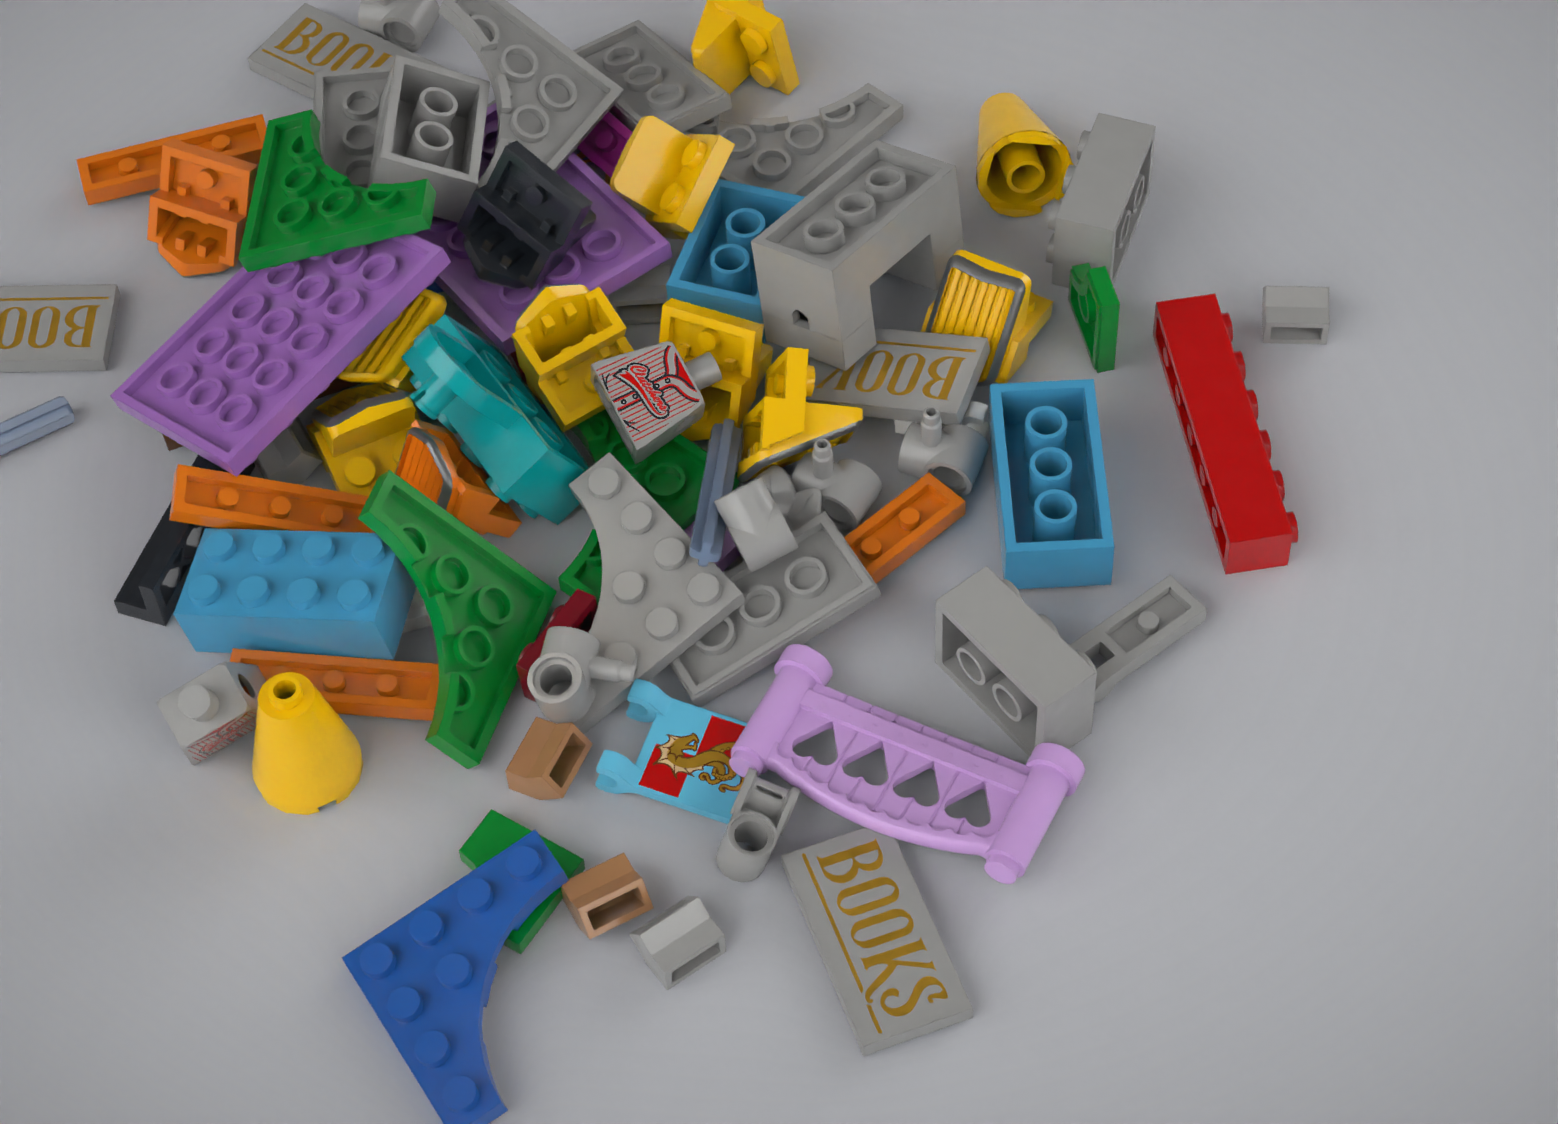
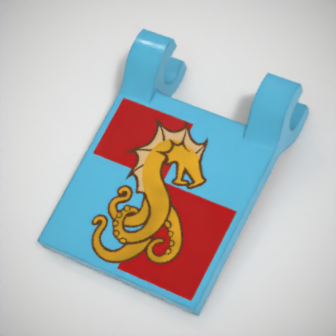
[596,679,747,824]

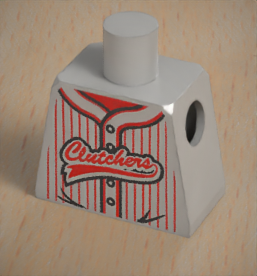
[590,341,722,464]
[156,661,266,766]

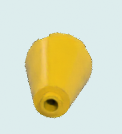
[976,92,1073,217]
[252,672,363,815]

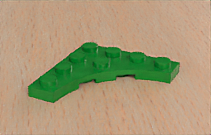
[238,109,436,272]
[558,409,739,605]
[358,470,557,769]

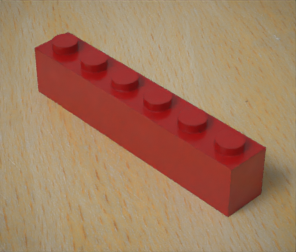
[1153,293,1298,575]

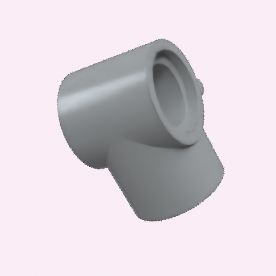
[358,0,440,52]
[898,407,989,497]
[791,439,882,533]
[714,477,799,573]
[527,626,638,724]

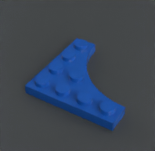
[342,830,569,1124]

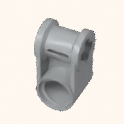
[716,767,801,882]

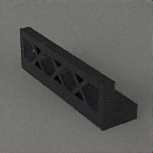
[114,455,255,626]

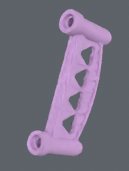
[729,644,1085,884]

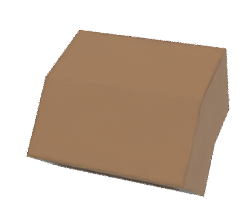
[505,717,593,800]
[561,853,654,939]

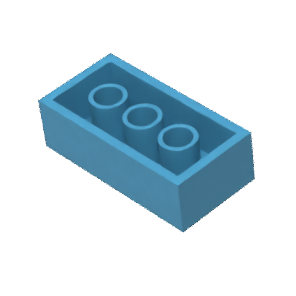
[988,379,1115,589]
[173,528,416,660]

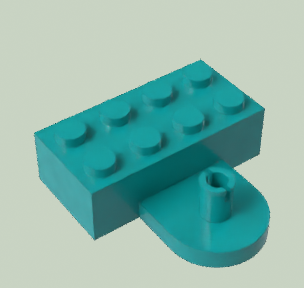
[402,314,590,525]

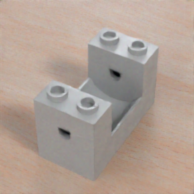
[751,139,964,371]

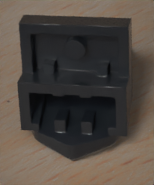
[457,140,596,290]

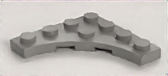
[438,0,624,190]
[682,83,903,197]
[549,452,746,734]

